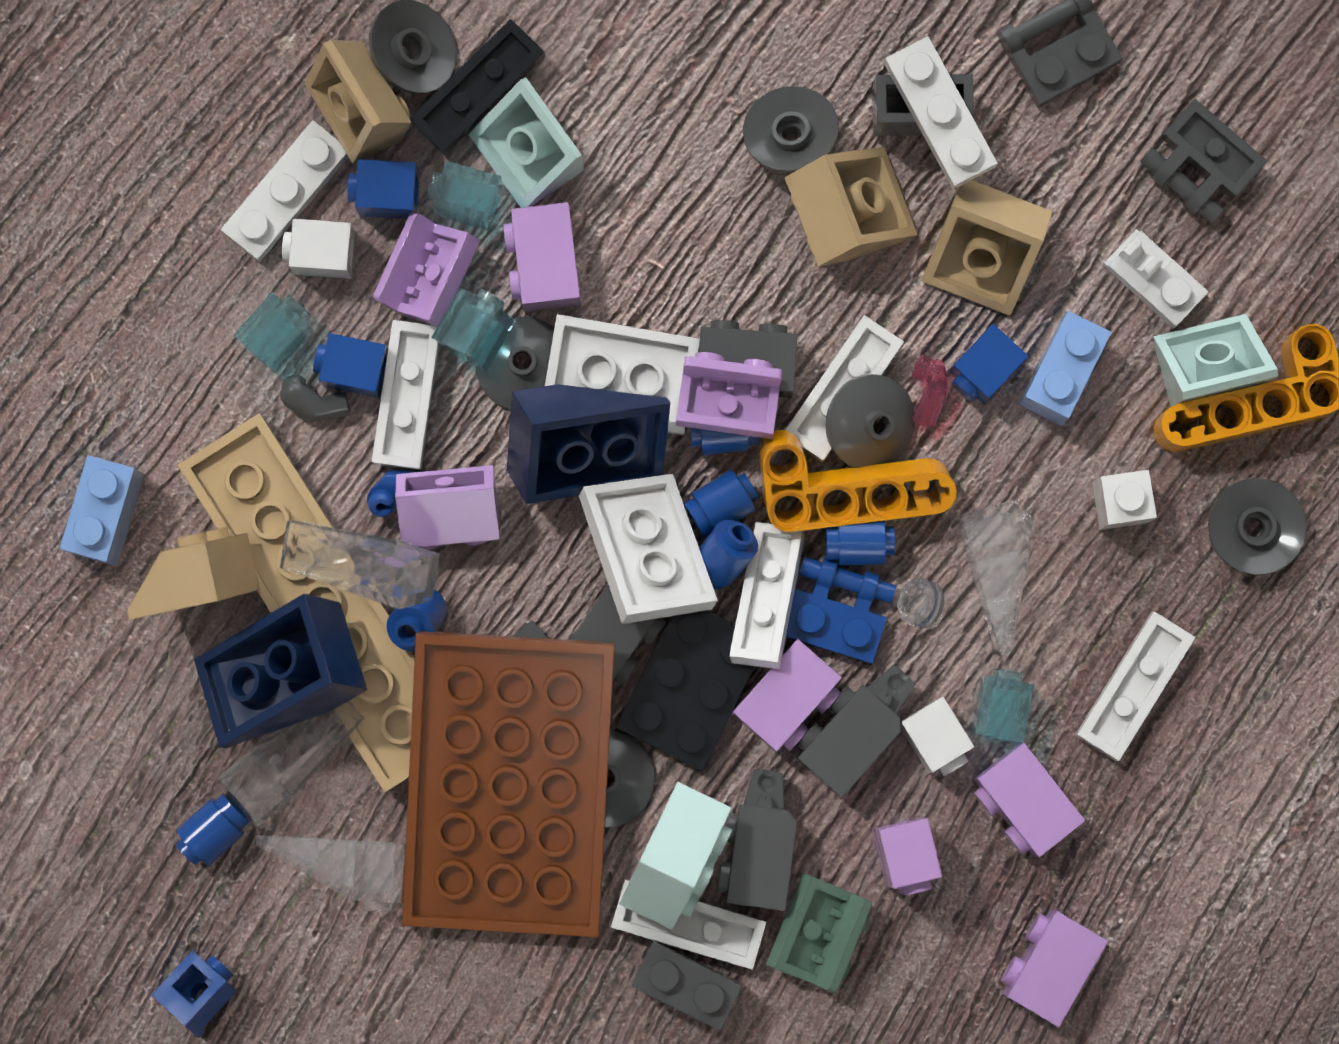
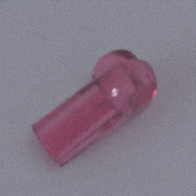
[912,355,948,428]

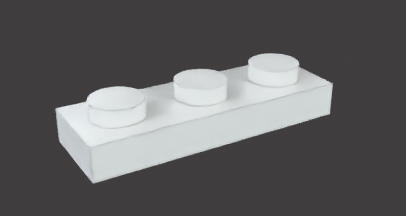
[884,36,998,189]
[221,120,348,263]
[786,315,904,462]
[372,320,442,470]
[729,522,805,669]
[1075,611,1196,761]
[611,879,766,970]

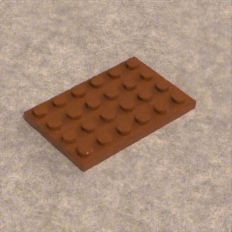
[402,631,615,937]

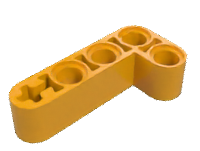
[1154,324,1339,452]
[759,430,957,532]

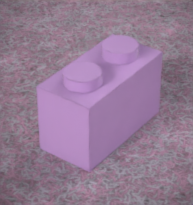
[503,202,581,312]
[395,465,500,550]
[731,639,842,752]
[973,743,1086,857]
[872,818,942,896]
[1001,909,1108,1027]

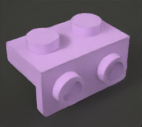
[373,212,480,328]
[675,352,783,439]

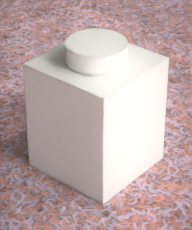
[282,219,356,279]
[1092,470,1157,530]
[900,697,974,776]

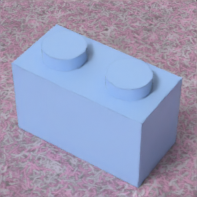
[1018,311,1111,426]
[59,455,145,567]

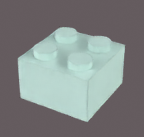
[619,782,732,930]

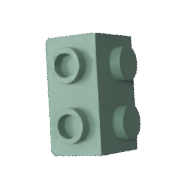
[766,873,872,993]

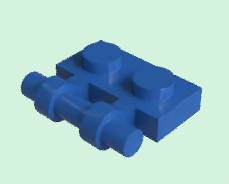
[786,556,897,665]

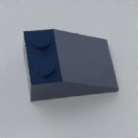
[506,384,671,504]
[194,593,368,749]

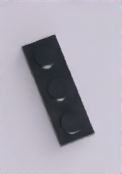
[409,19,545,156]

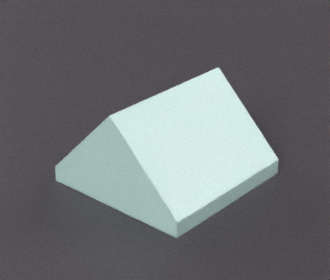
[468,78,584,208]
[1153,314,1278,406]

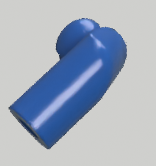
[367,469,425,518]

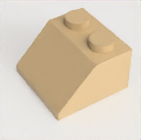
[304,40,411,164]
[784,147,918,266]
[921,180,1053,316]
[127,527,260,620]

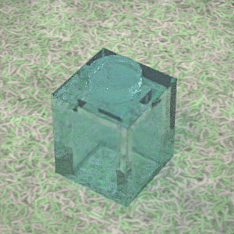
[427,161,504,231]
[431,287,515,372]
[233,292,313,374]
[970,669,1034,744]

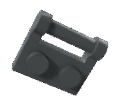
[997,0,1123,108]

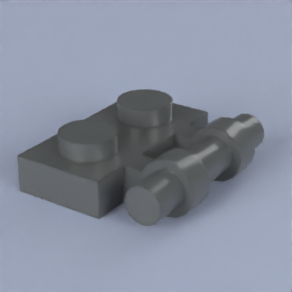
[1139,99,1267,224]

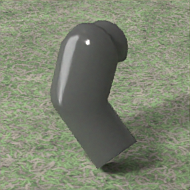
[280,375,350,422]

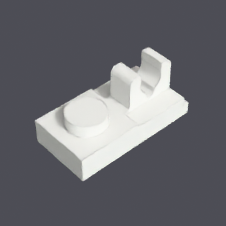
[1103,229,1209,329]

